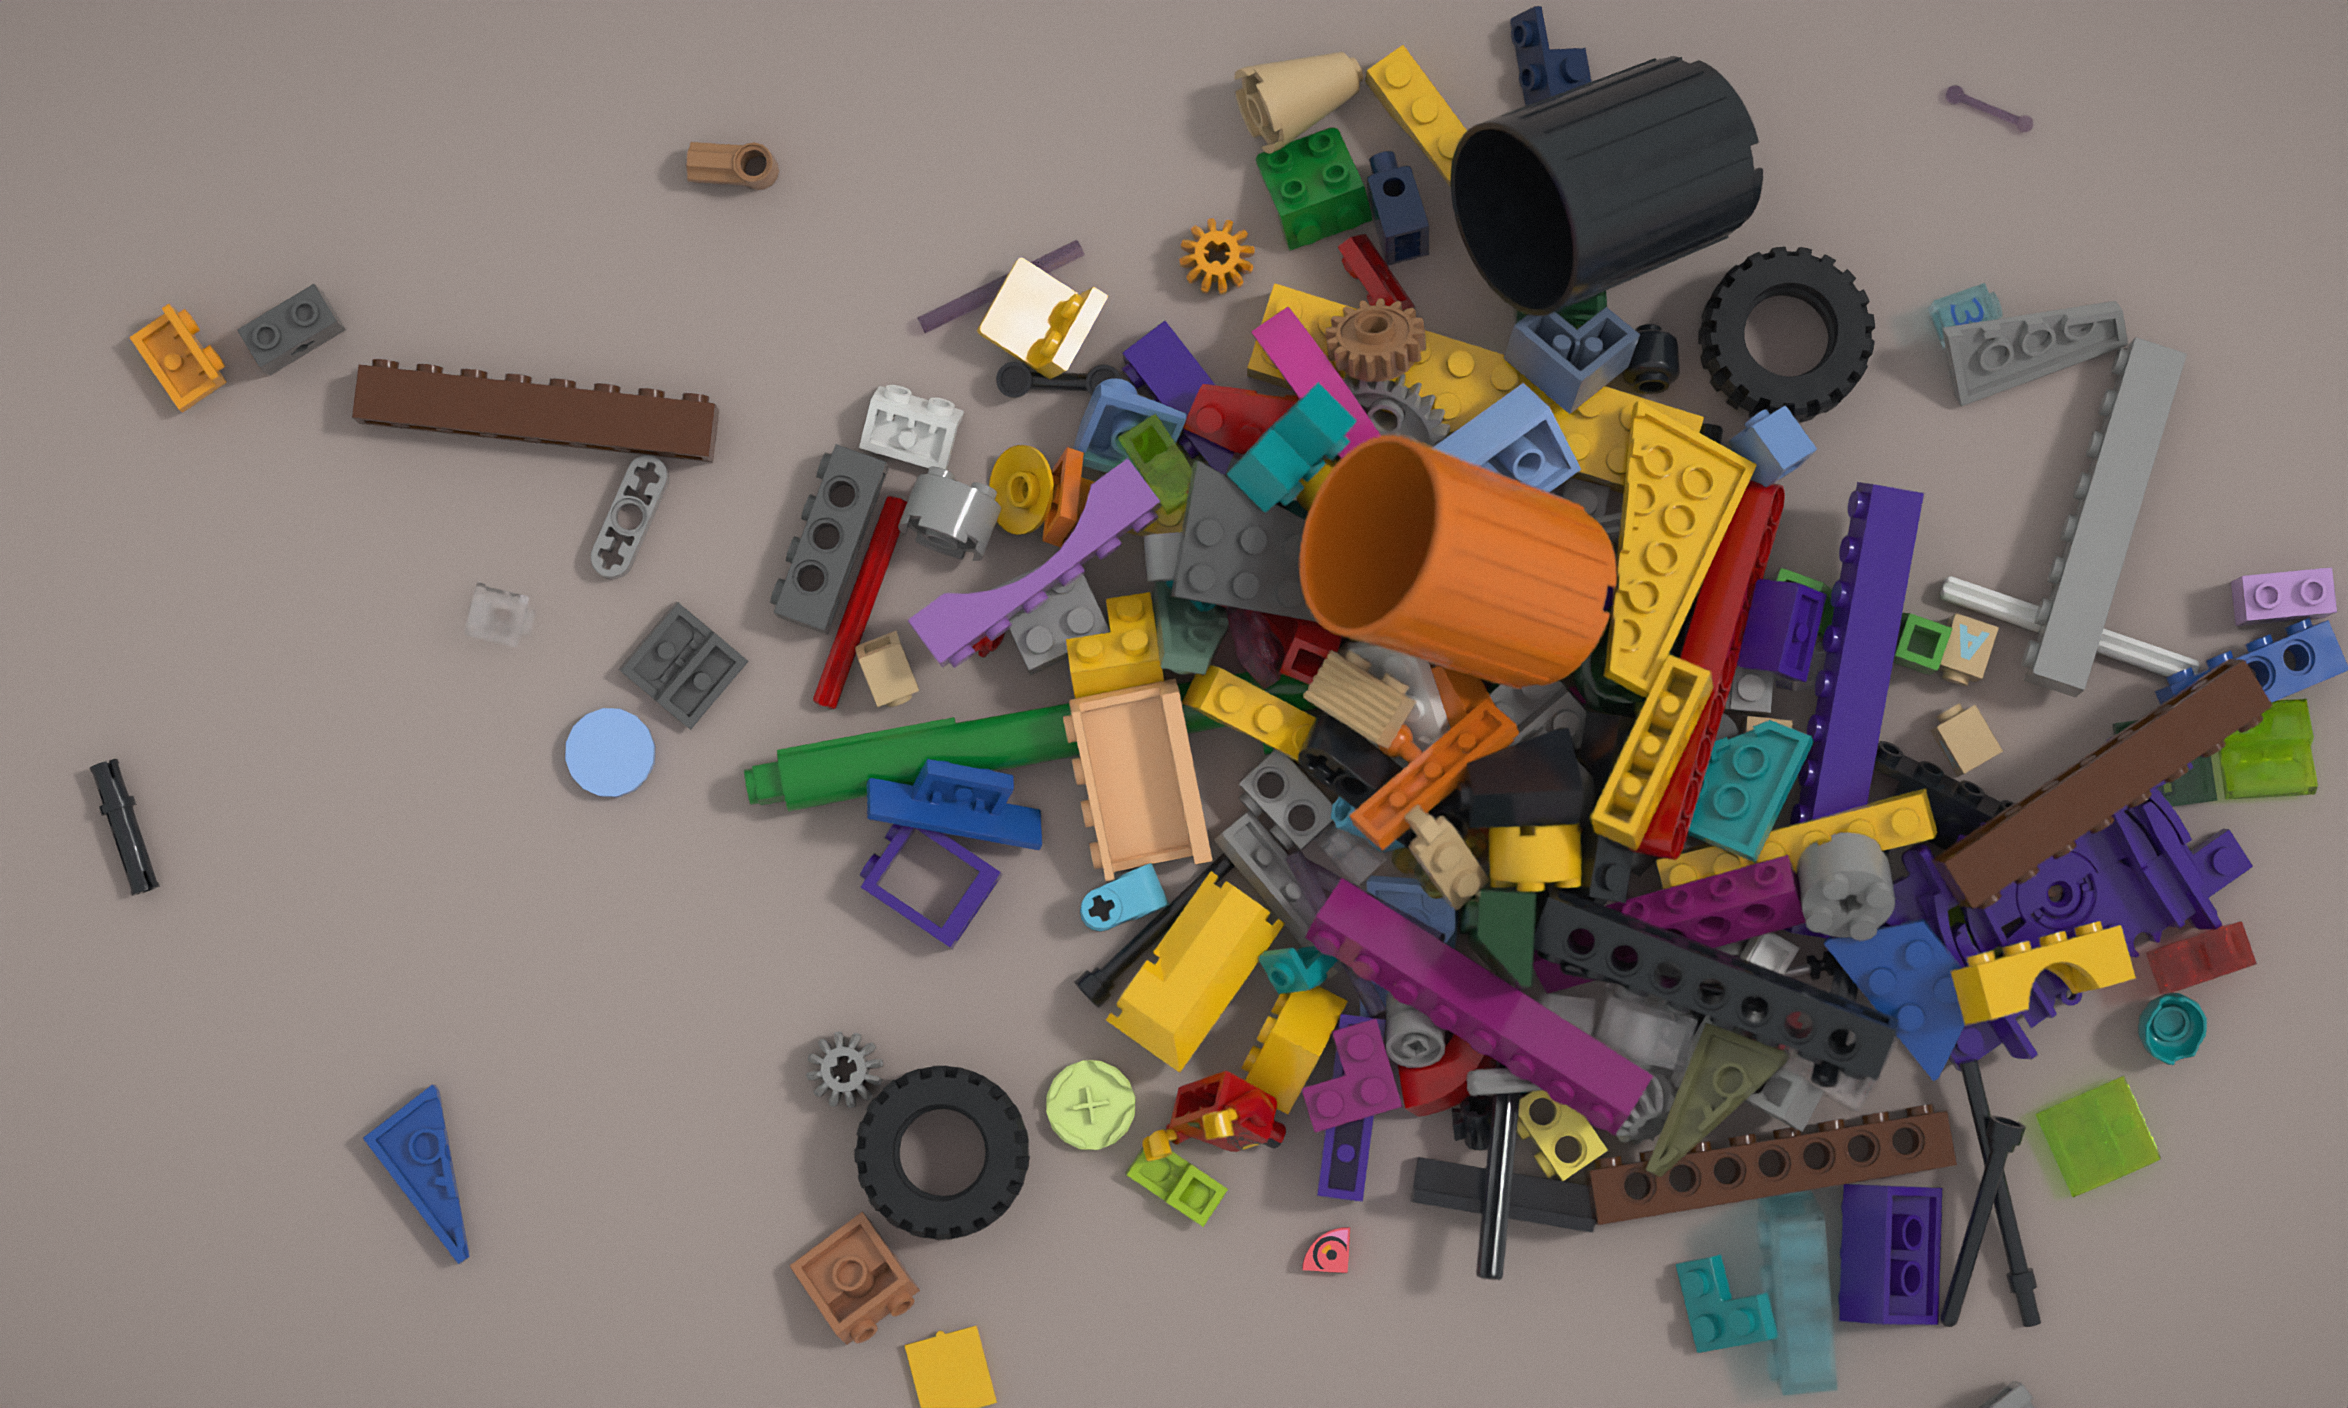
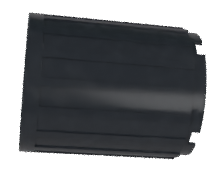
[1450,56,1763,316]

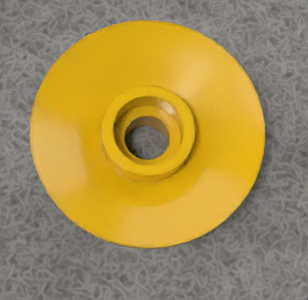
[989,445,1054,535]

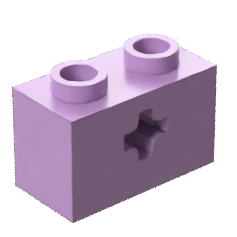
[2231,567,2337,626]

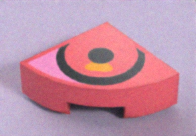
[1302,1227,1350,1273]

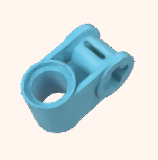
[1080,863,1170,932]

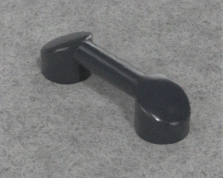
[996,362,1121,398]

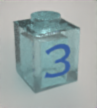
[1928,283,2003,349]

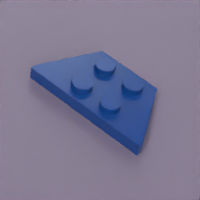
[1823,919,1965,1082]

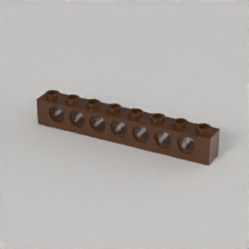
[1584,1104,1957,1225]

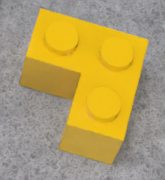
[1066,592,1164,699]
[1241,986,1348,1115]

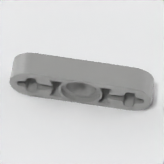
[591,455,669,579]

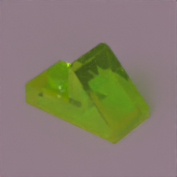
[1118,413,1192,515]

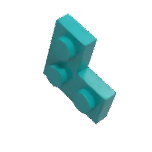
[1675,1254,1778,1353]

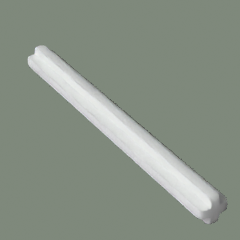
[1940,576,2200,677]

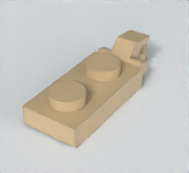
[1404,805,1490,911]

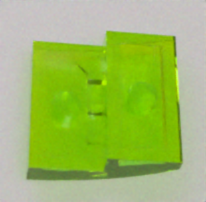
[2219,699,2318,800]
[2035,1075,2162,1197]

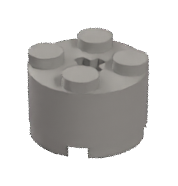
[898,466,1001,561]
[1797,833,1895,941]

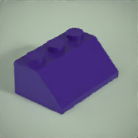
[1838,1184,1943,1325]

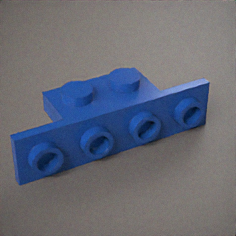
[867,759,1042,850]

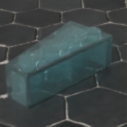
[1756,1190,1837,1395]

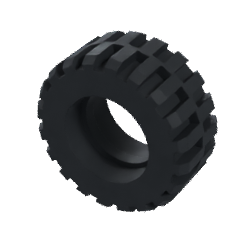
[1698,246,1875,423]
[854,1065,1030,1240]

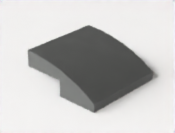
[619,601,749,730]

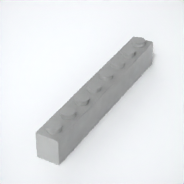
[2021,337,2187,698]

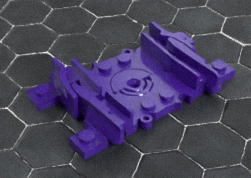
[1880,736,2253,1072]

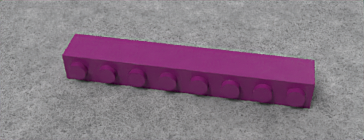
[1304,878,1653,1136]

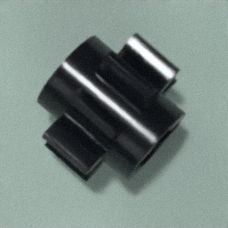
[1451,1095,1492,1151]

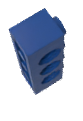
[2154,617,2348,705]

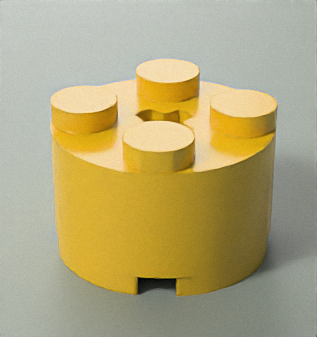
[1489,824,1582,892]

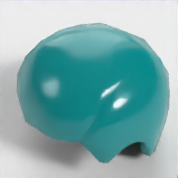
[2138,993,2207,1065]

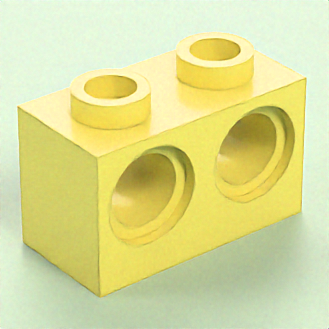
[1517,1090,1608,1181]

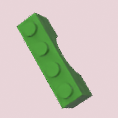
[1773,568,1953,676]

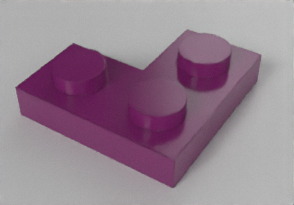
[1302,1019,1403,1133]

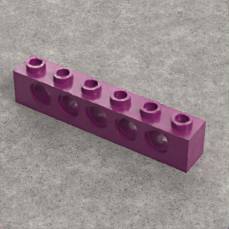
[1532,855,1806,994]

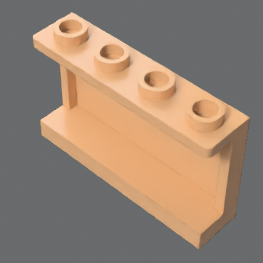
[1063,678,1213,882]

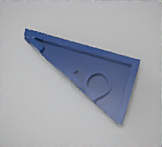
[363,1084,470,1264]

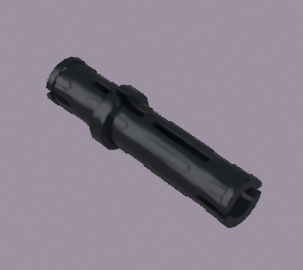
[90,759,160,896]

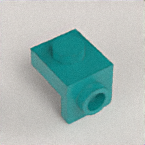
[1259,946,1338,994]

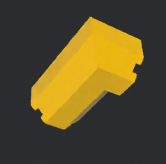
[1106,872,1285,1073]

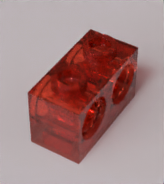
[2145,921,2257,995]

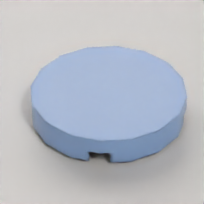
[565,708,656,798]

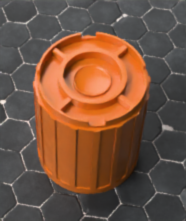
[1300,435,1616,689]

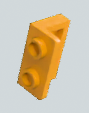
[129,303,227,413]

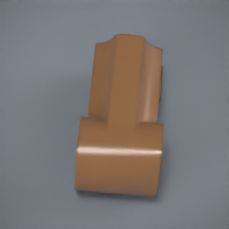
[686,142,779,190]

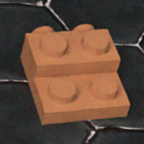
[790,1212,920,1345]

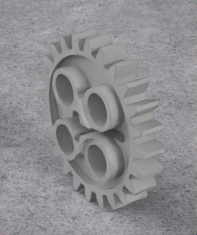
[1322,373,1450,461]

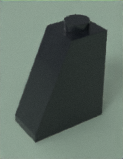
[1457,728,1584,828]

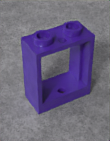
[859,824,1003,949]

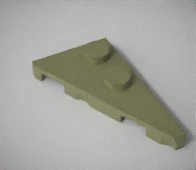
[1646,1023,1790,1178]

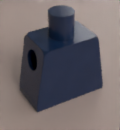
[1367,151,1429,266]

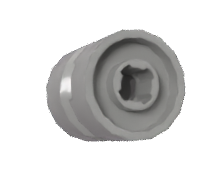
[1386,992,1445,1067]

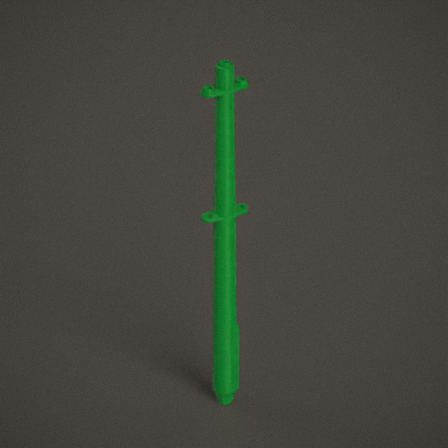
[744,605,1612,812]

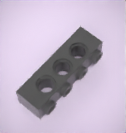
[770,444,889,635]

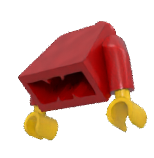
[1142,1071,1286,1161]

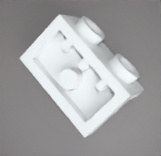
[859,385,964,470]

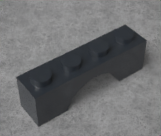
[1557,712,1637,903]

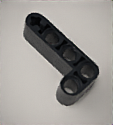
[1298,716,1470,851]

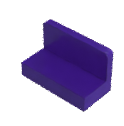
[1737,579,1827,682]

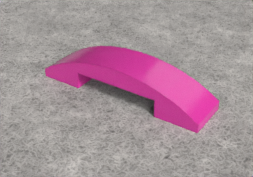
[1251,307,1381,459]

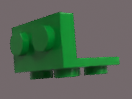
[1256,127,1373,251]

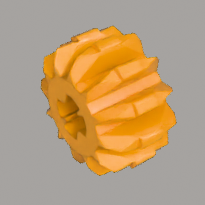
[1179,218,1255,295]

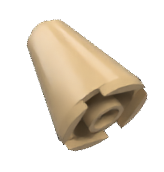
[1234,52,1363,153]

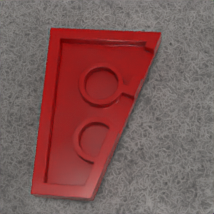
[1183,384,1299,455]

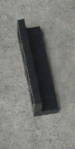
[1410,1157,1595,1233]

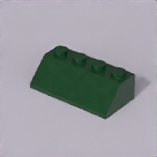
[1460,891,1536,991]

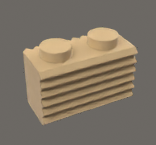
[1303,650,1416,749]

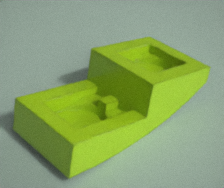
[1125,1147,1228,1227]

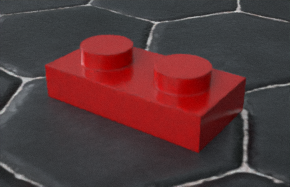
[1338,233,1415,311]

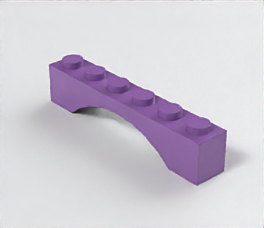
[908,458,1161,668]

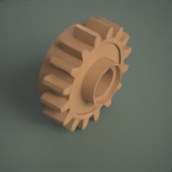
[1326,299,1426,382]

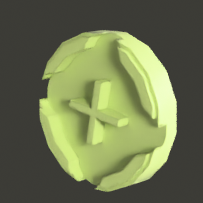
[1046,1060,1136,1150]

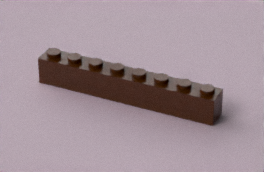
[352,359,719,463]
[1931,659,2273,910]

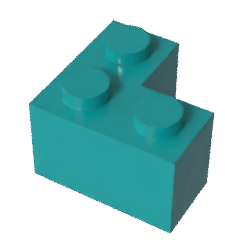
[1226,382,1357,513]

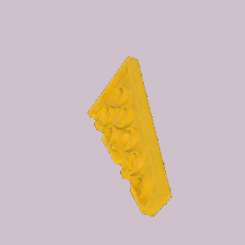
[1604,400,1757,698]

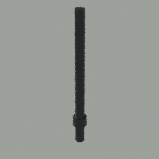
[1960,1059,2041,1327]

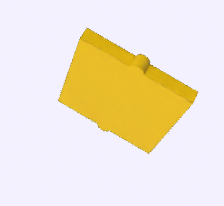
[904,1325,997,1408]

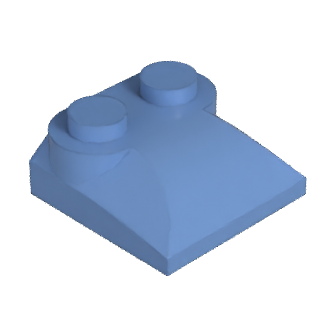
[1073,378,1186,487]

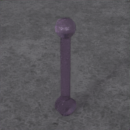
[1945,85,2034,132]

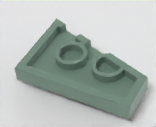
[1152,581,1237,674]

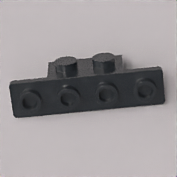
[1874,741,2015,850]

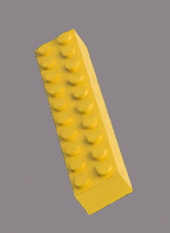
[1247,283,1704,494]

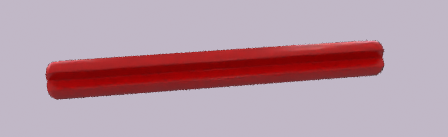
[813,496,907,709]

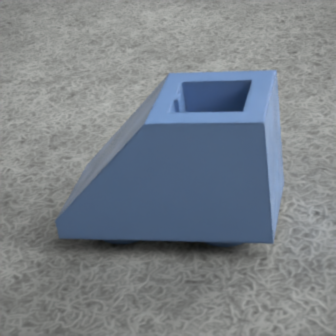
[1728,405,1817,487]

